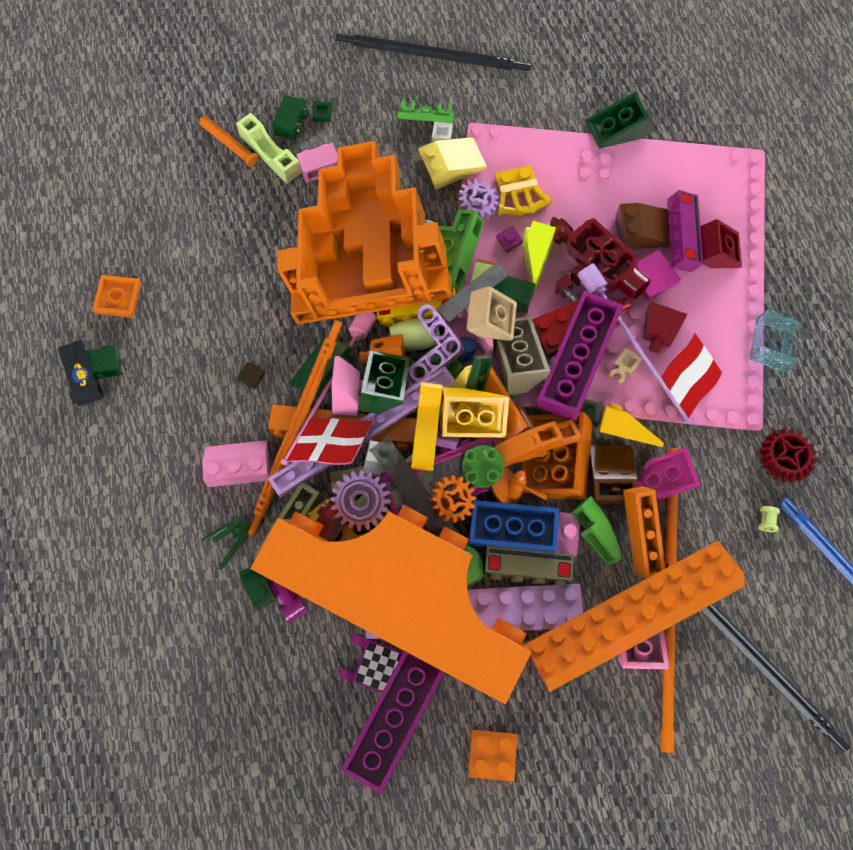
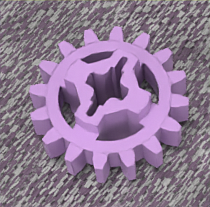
[457,179,499,219]

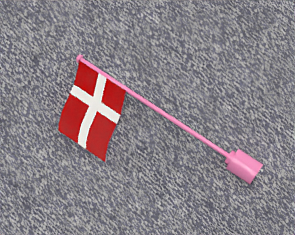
[281,312,377,465]

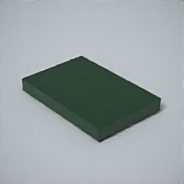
[289,337,353,397]

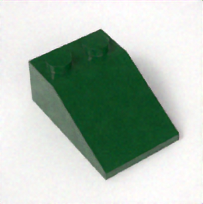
[586,91,655,149]

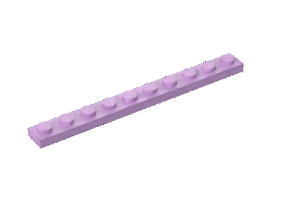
[267,366,455,497]

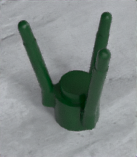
[202,516,250,569]

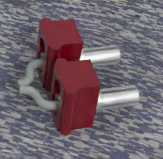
[555,263,585,302]

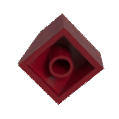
[701,219,742,268]

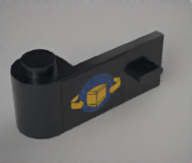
[58,340,104,406]

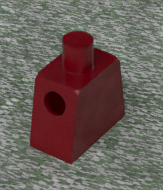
[642,302,687,353]

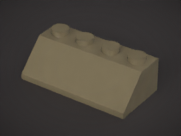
[493,316,550,395]

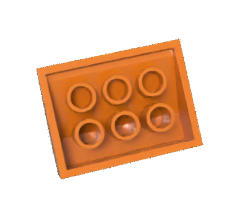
[521,412,593,500]

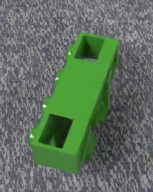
[439,209,484,292]

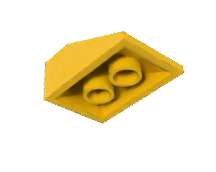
[439,387,509,438]
[597,403,664,447]

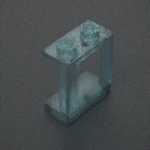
[749,310,803,373]

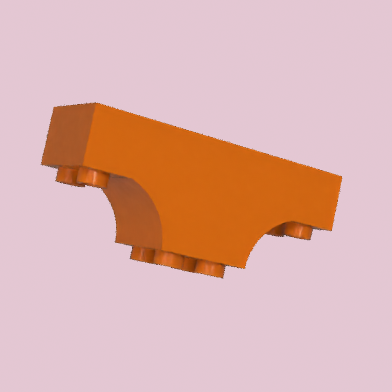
[250,505,532,705]

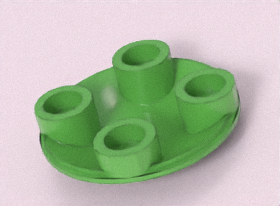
[462,445,504,488]

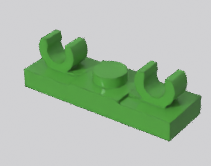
[397,99,454,123]

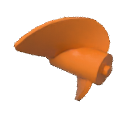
[491,466,547,504]

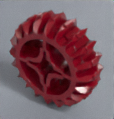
[758,428,818,484]

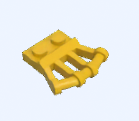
[494,165,552,217]

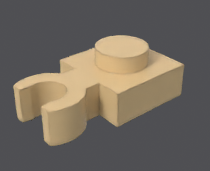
[608,348,643,385]

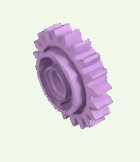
[330,470,391,531]

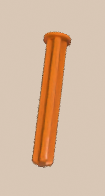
[199,116,259,167]

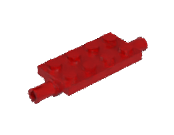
[532,292,631,357]

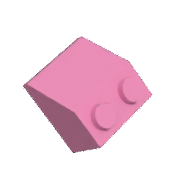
[332,356,363,416]

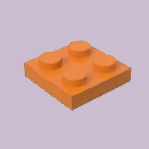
[93,275,142,318]
[468,730,517,782]

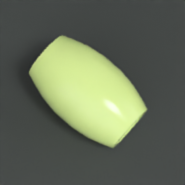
[389,318,440,352]

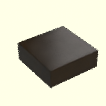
[237,362,265,390]

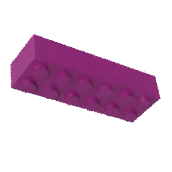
[536,291,623,422]
[340,651,445,794]

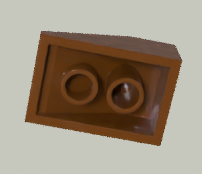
[615,203,670,249]

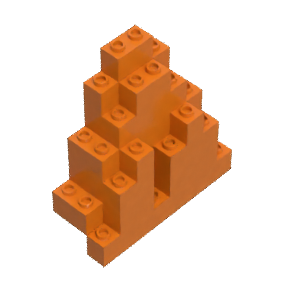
[277,141,452,324]

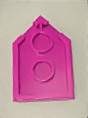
[637,447,701,500]

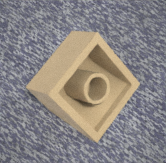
[467,286,517,341]

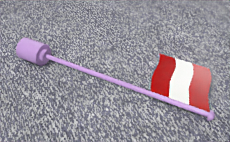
[577,264,722,424]

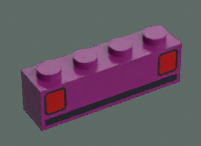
[667,190,703,272]

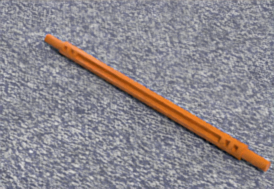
[247,320,343,537]

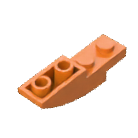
[493,419,581,467]

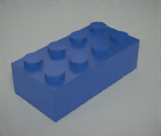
[469,500,559,553]

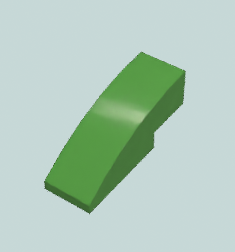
[571,497,622,566]

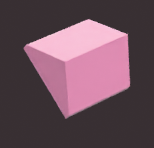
[618,630,669,669]

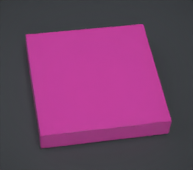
[637,250,682,300]

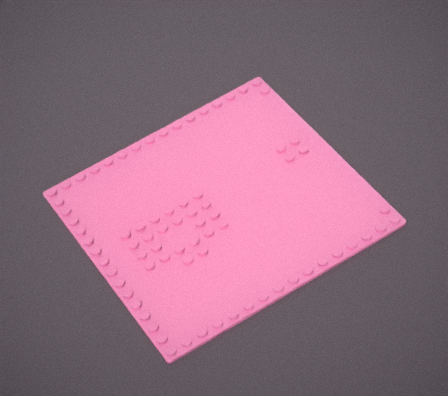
[444,123,765,431]

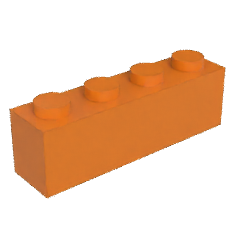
[623,486,665,579]

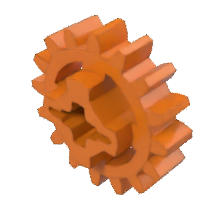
[429,475,476,523]

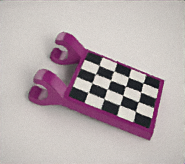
[338,634,403,693]

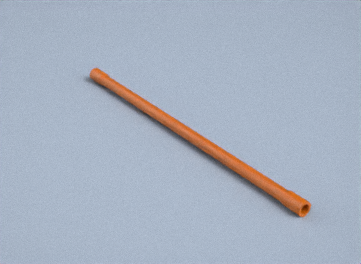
[660,448,680,753]

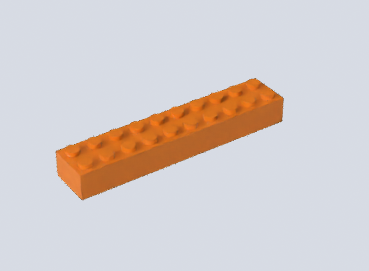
[524,541,745,692]

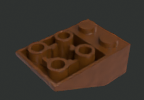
[589,445,638,506]

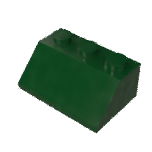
[358,350,410,415]

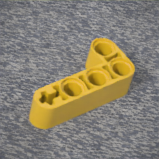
[411,382,443,471]

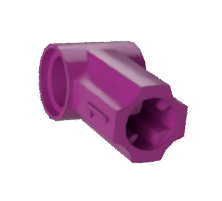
[269,582,308,623]

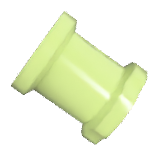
[758,506,780,532]

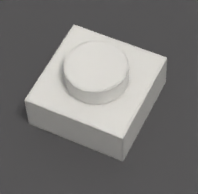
[432,122,453,142]

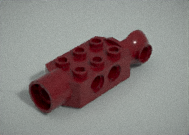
[550,217,651,301]

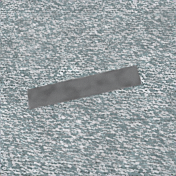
[437,263,508,322]

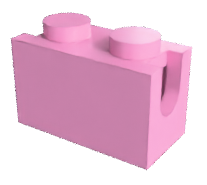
[297,143,337,183]

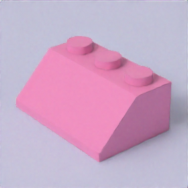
[202,440,270,487]

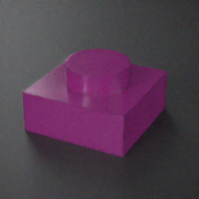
[496,226,523,253]

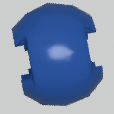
[452,337,477,362]

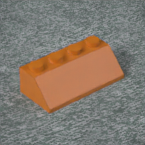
[484,366,528,443]

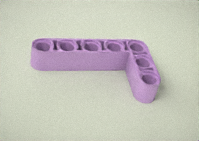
[405,305,464,391]

